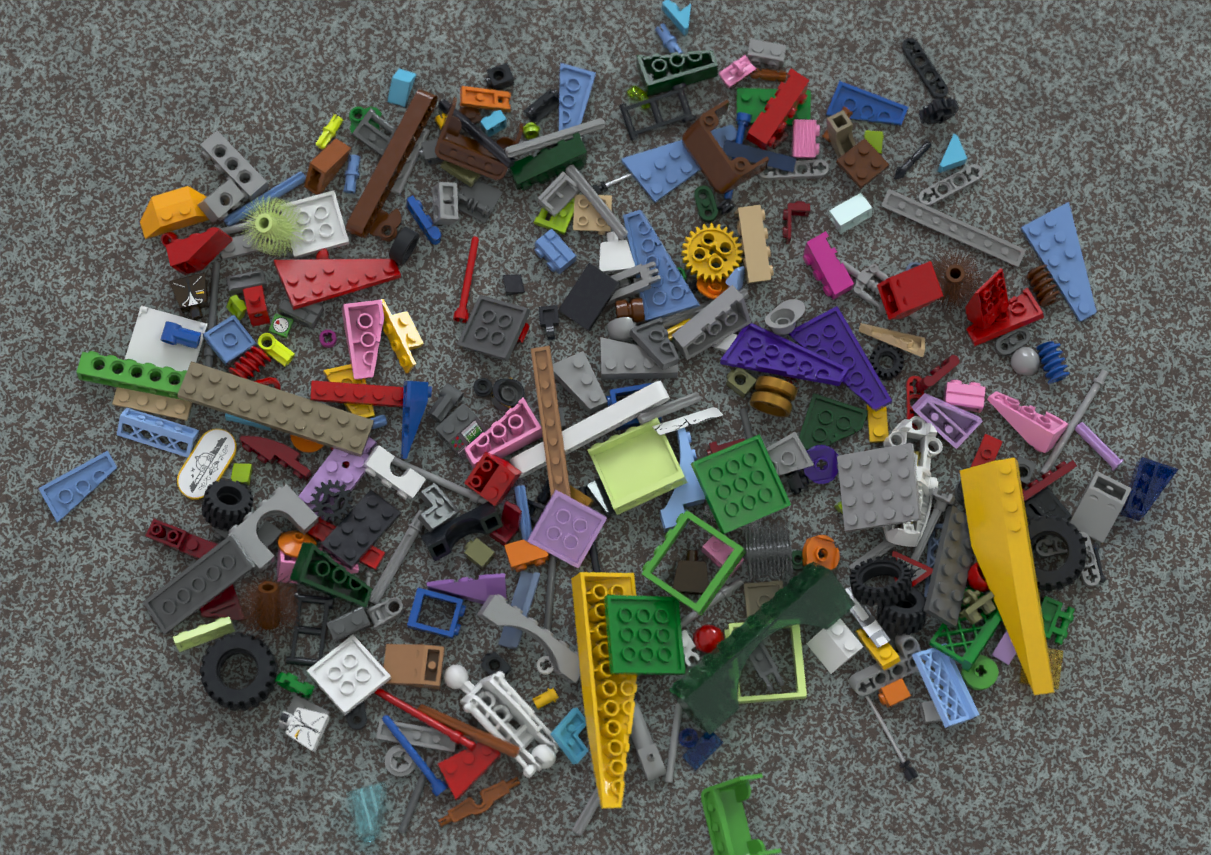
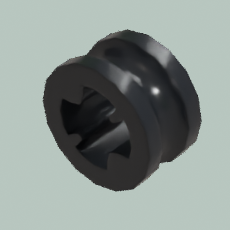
[717,198,735,216]

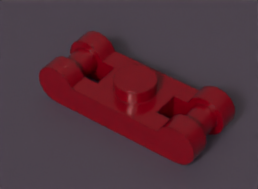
[915,355,959,392]

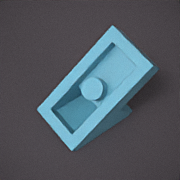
[662,0,691,36]

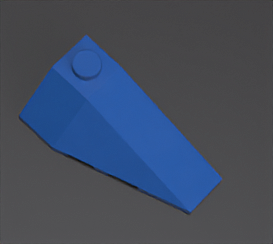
[401,381,432,459]

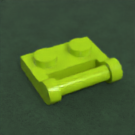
[533,198,574,235]

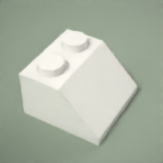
[806,616,863,674]

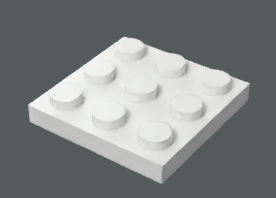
[281,190,350,259]
[307,635,391,715]

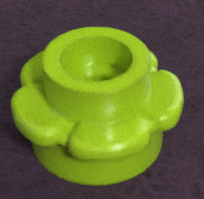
[523,123,540,139]

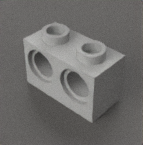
[432,182,459,225]

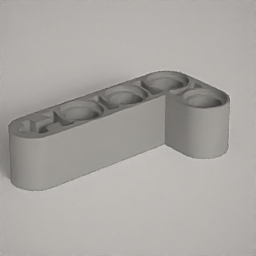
[849,634,924,696]

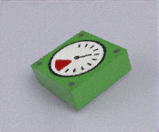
[269,313,294,338]

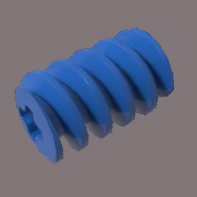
[1036,341,1070,384]

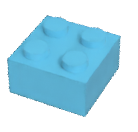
[481,110,507,137]

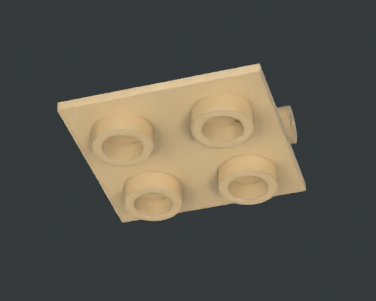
[573,195,612,235]

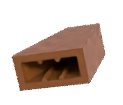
[304,138,351,195]

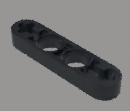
[901,38,948,100]

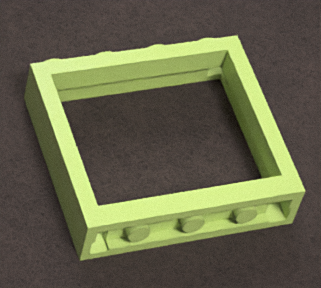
[724,618,807,704]

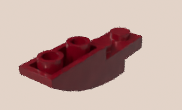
[239,436,312,480]
[145,519,218,560]

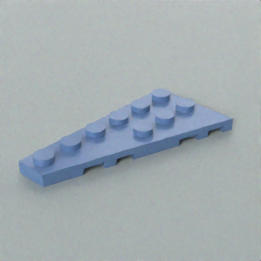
[621,124,737,203]
[1021,202,1097,322]
[623,210,700,322]

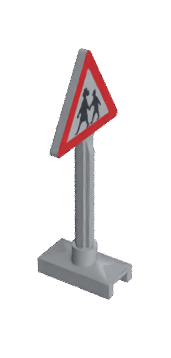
[892,487,956,588]

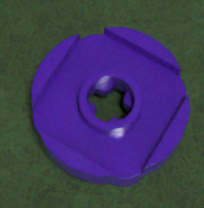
[802,445,839,484]

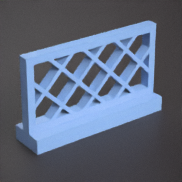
[912,643,979,728]

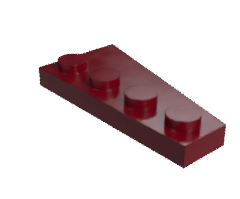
[1022,460,1077,501]

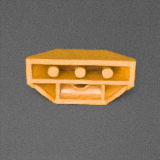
[140,186,209,239]

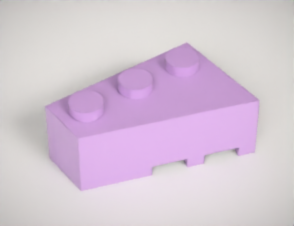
[912,393,983,449]

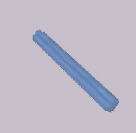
[223,172,306,227]

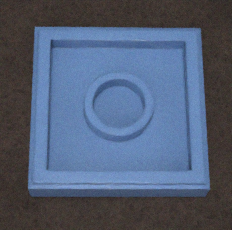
[203,315,257,366]

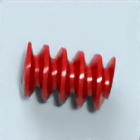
[228,346,271,379]

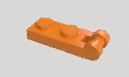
[460,86,511,112]

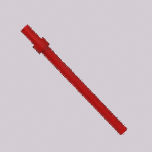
[374,688,476,750]

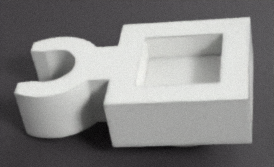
[682,630,700,667]

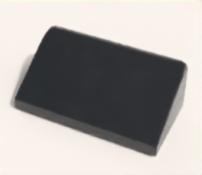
[586,478,616,519]

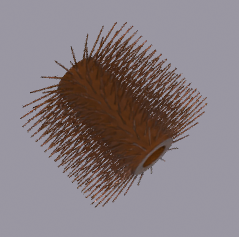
[932,247,983,314]
[238,571,299,640]

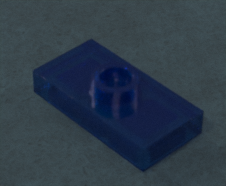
[682,728,723,771]

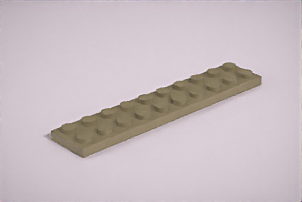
[177,361,374,457]

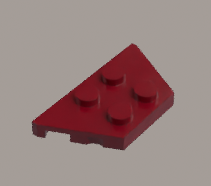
[200,584,246,621]

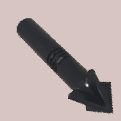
[893,141,932,180]

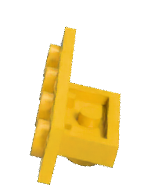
[381,299,424,374]

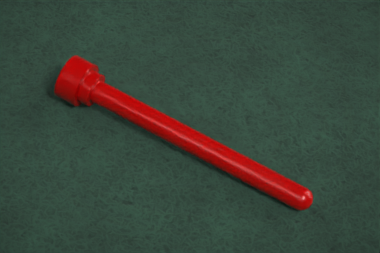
[453,236,479,323]

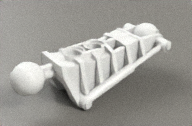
[444,665,559,778]

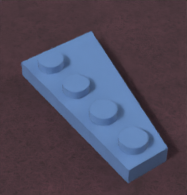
[559,63,596,139]
[38,451,117,522]

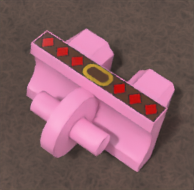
[719,55,756,89]

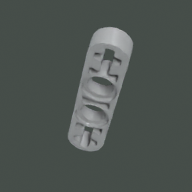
[757,160,829,181]
[918,164,983,207]

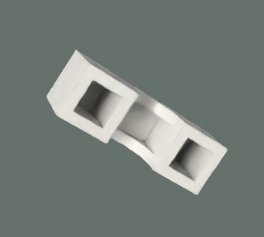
[362,446,426,500]

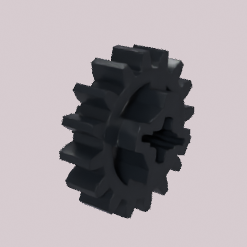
[918,98,959,125]
[310,480,354,523]

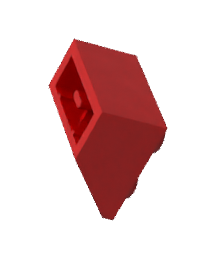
[464,452,522,506]

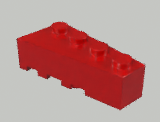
[746,68,810,150]

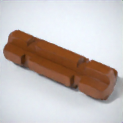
[750,68,787,82]

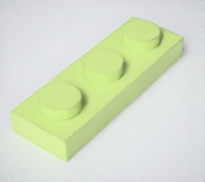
[173,617,235,652]

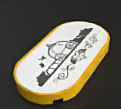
[177,429,237,500]

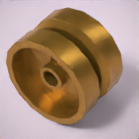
[750,376,798,417]

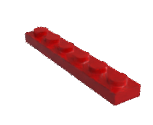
[310,380,403,408]

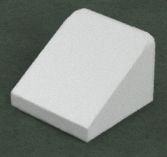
[712,333,737,353]

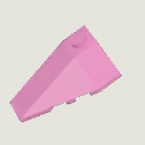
[987,391,1068,453]

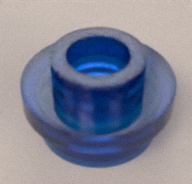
[678,728,698,748]

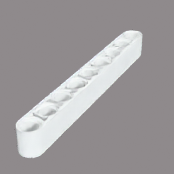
[510,381,670,478]

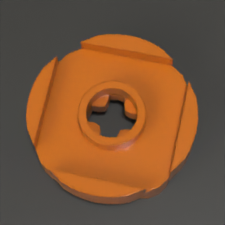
[802,535,840,574]

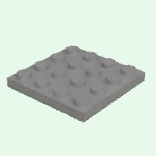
[837,443,922,532]

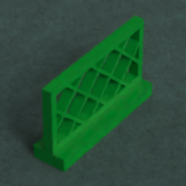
[929,585,1003,672]

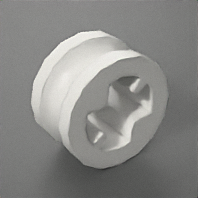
[537,656,553,675]

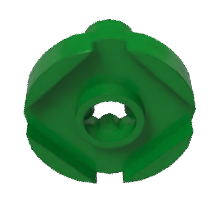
[274,672,314,699]

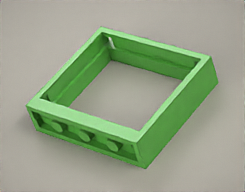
[642,510,746,616]

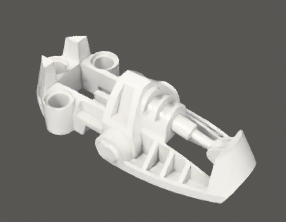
[883,416,943,547]

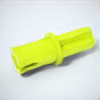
[316,115,344,149]

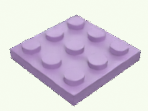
[527,489,607,569]

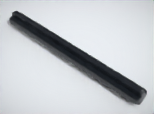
[438,99,515,168]

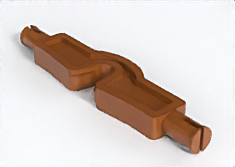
[438,776,520,827]

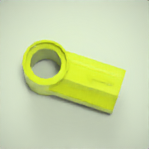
[258,333,295,367]

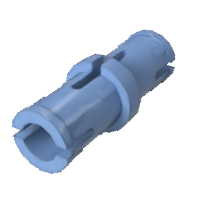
[655,24,684,54]
[343,155,361,194]

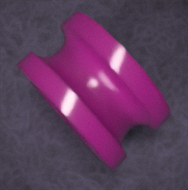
[319,329,337,348]

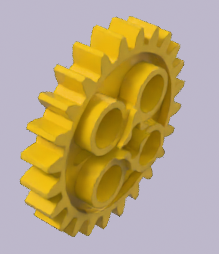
[681,223,743,283]

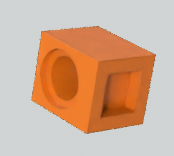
[878,678,911,708]

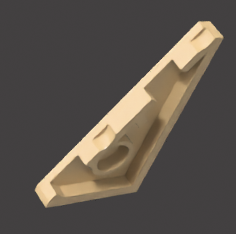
[859,323,925,357]

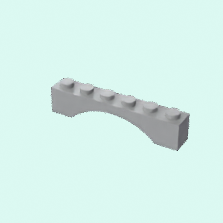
[477,594,580,683]

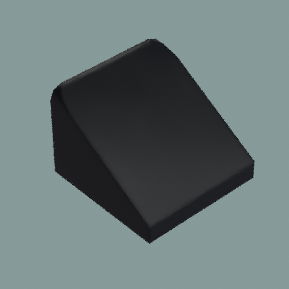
[502,274,525,296]

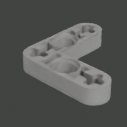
[1035,532,1100,587]

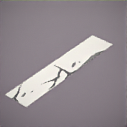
[652,407,723,435]

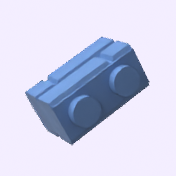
[534,229,576,274]

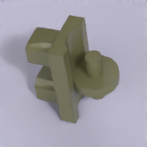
[959,590,996,624]

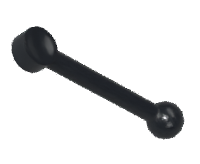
[1092,543,1106,583]

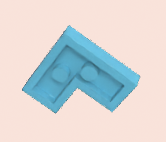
[550,708,589,764]

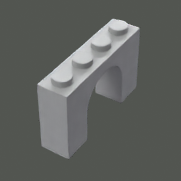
[228,484,318,573]

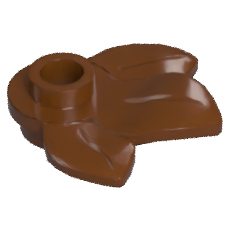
[369,208,402,242]

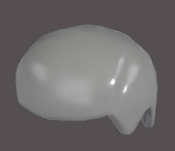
[607,317,637,342]
[1011,347,1040,377]

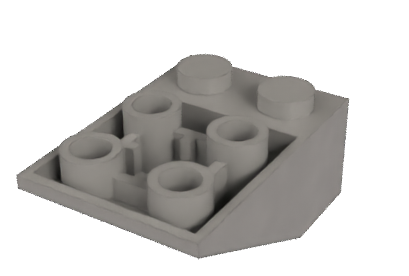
[1069,471,1132,544]

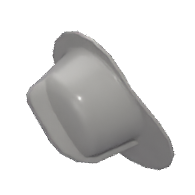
[765,299,805,336]

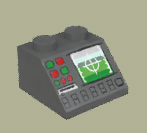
[435,403,487,461]

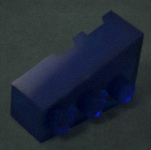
[1120,457,1179,521]

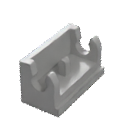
[538,172,580,217]

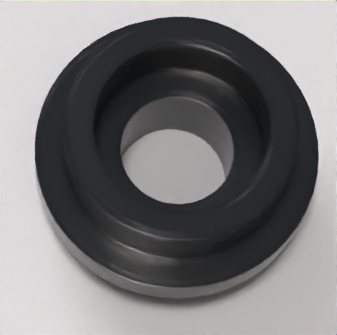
[473,378,492,397]

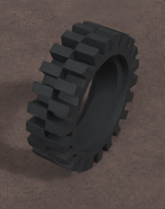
[850,556,912,607]

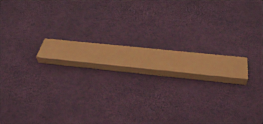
[531,346,571,497]

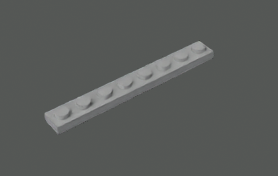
[881,189,1026,267]

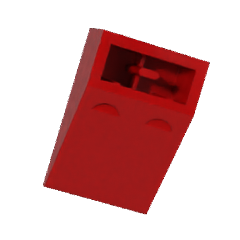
[166,227,233,275]
[877,261,944,320]
[965,268,1009,329]

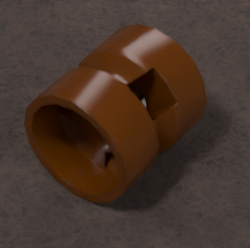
[615,298,645,323]

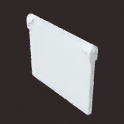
[125,305,208,372]

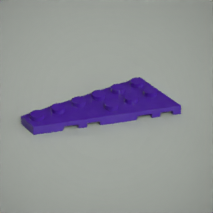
[788,306,892,412]
[720,323,849,386]

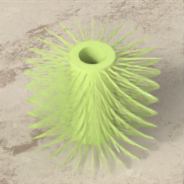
[239,195,308,257]

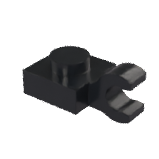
[539,305,559,340]

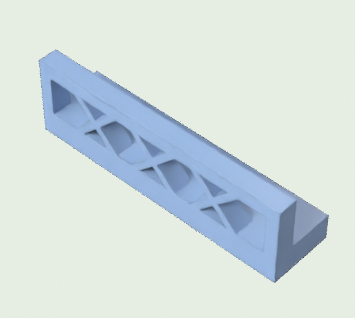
[117,408,199,458]

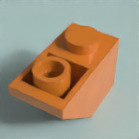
[504,540,549,572]

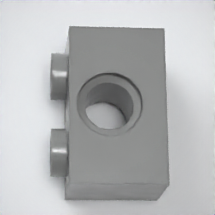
[198,179,244,222]

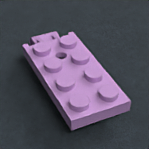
[298,437,377,522]

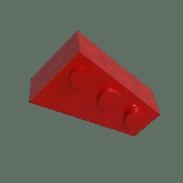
[438,742,501,802]

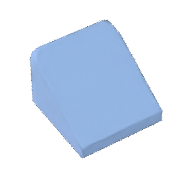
[725,266,745,290]

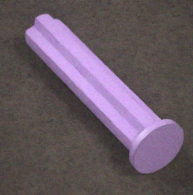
[1075,422,1124,471]

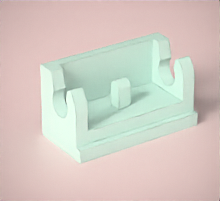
[829,193,872,234]

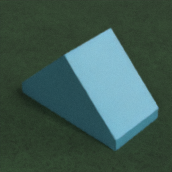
[387,69,417,107]
[937,134,967,173]

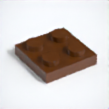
[836,138,889,189]

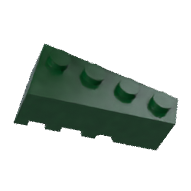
[636,50,718,97]
[509,132,587,191]
[289,542,373,608]

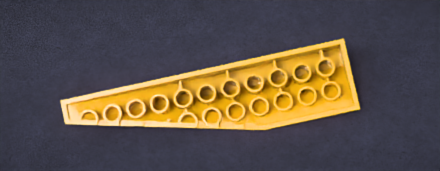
[960,458,1055,695]
[571,572,637,809]

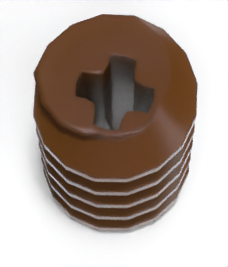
[1026,264,1061,307]

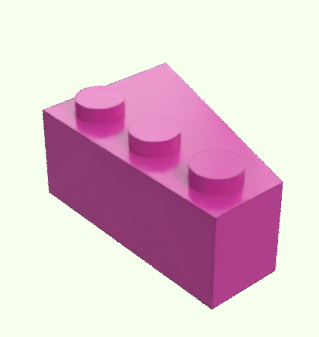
[803,231,854,300]

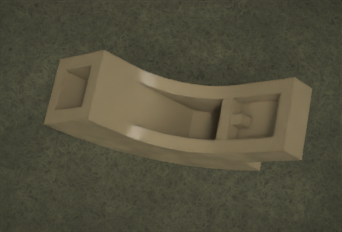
[827,110,856,158]

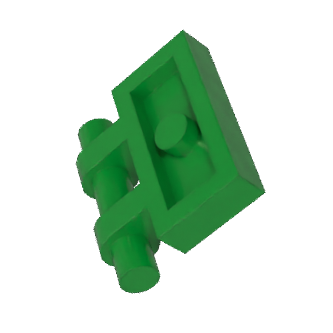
[1041,596,1075,645]

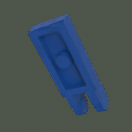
[406,195,441,245]

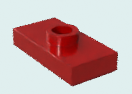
[970,434,1003,468]

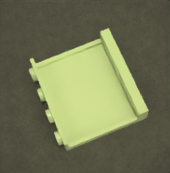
[588,418,687,515]

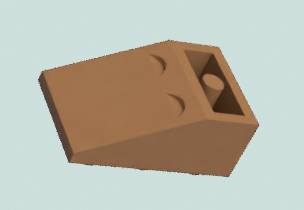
[383,644,445,689]

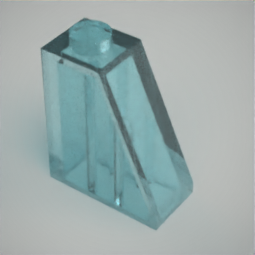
[346,781,387,843]

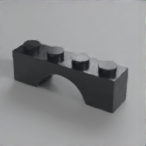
[421,502,503,562]

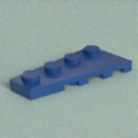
[826,81,908,126]

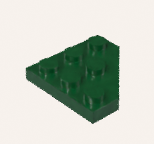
[799,393,868,451]

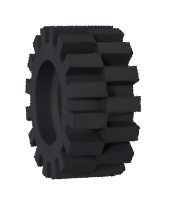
[869,344,904,380]

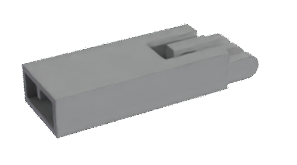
[606,262,661,306]

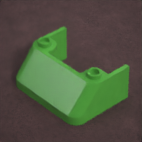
[701,774,781,855]

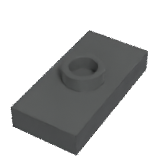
[226,270,267,295]

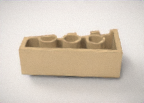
[734,205,774,284]

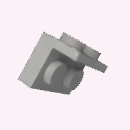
[747,39,786,69]

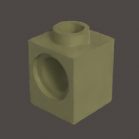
[726,368,757,399]
[464,538,495,571]

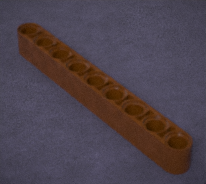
[346,89,438,238]

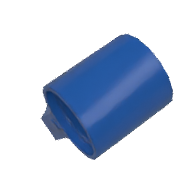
[160,321,201,349]

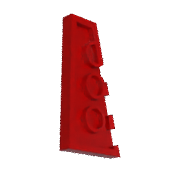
[966,287,1044,346]

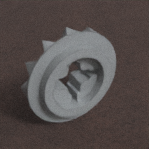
[385,745,416,777]

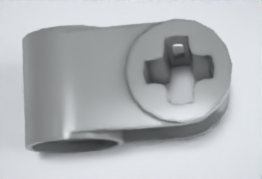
[365,598,404,630]

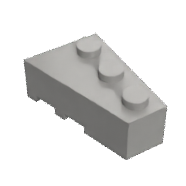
[553,351,607,414]

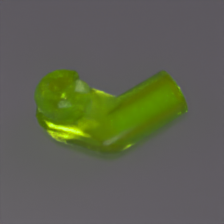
[627,86,650,109]

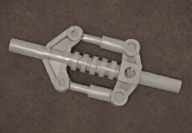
[840,260,919,320]

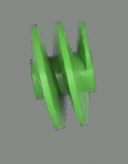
[961,655,999,690]

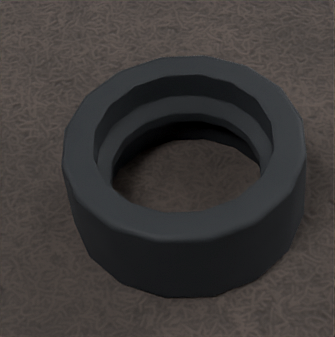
[389,227,419,265]

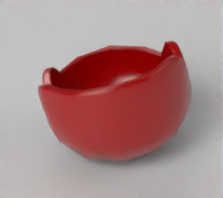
[967,562,990,592]
[692,624,724,654]

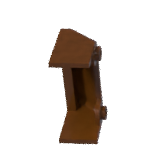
[435,97,523,180]
[682,99,769,194]

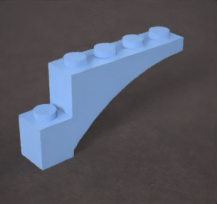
[659,428,705,533]

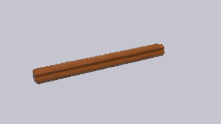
[417,704,520,758]

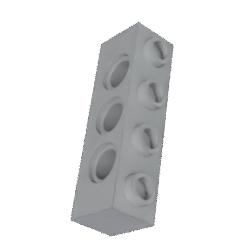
[200,131,269,201]

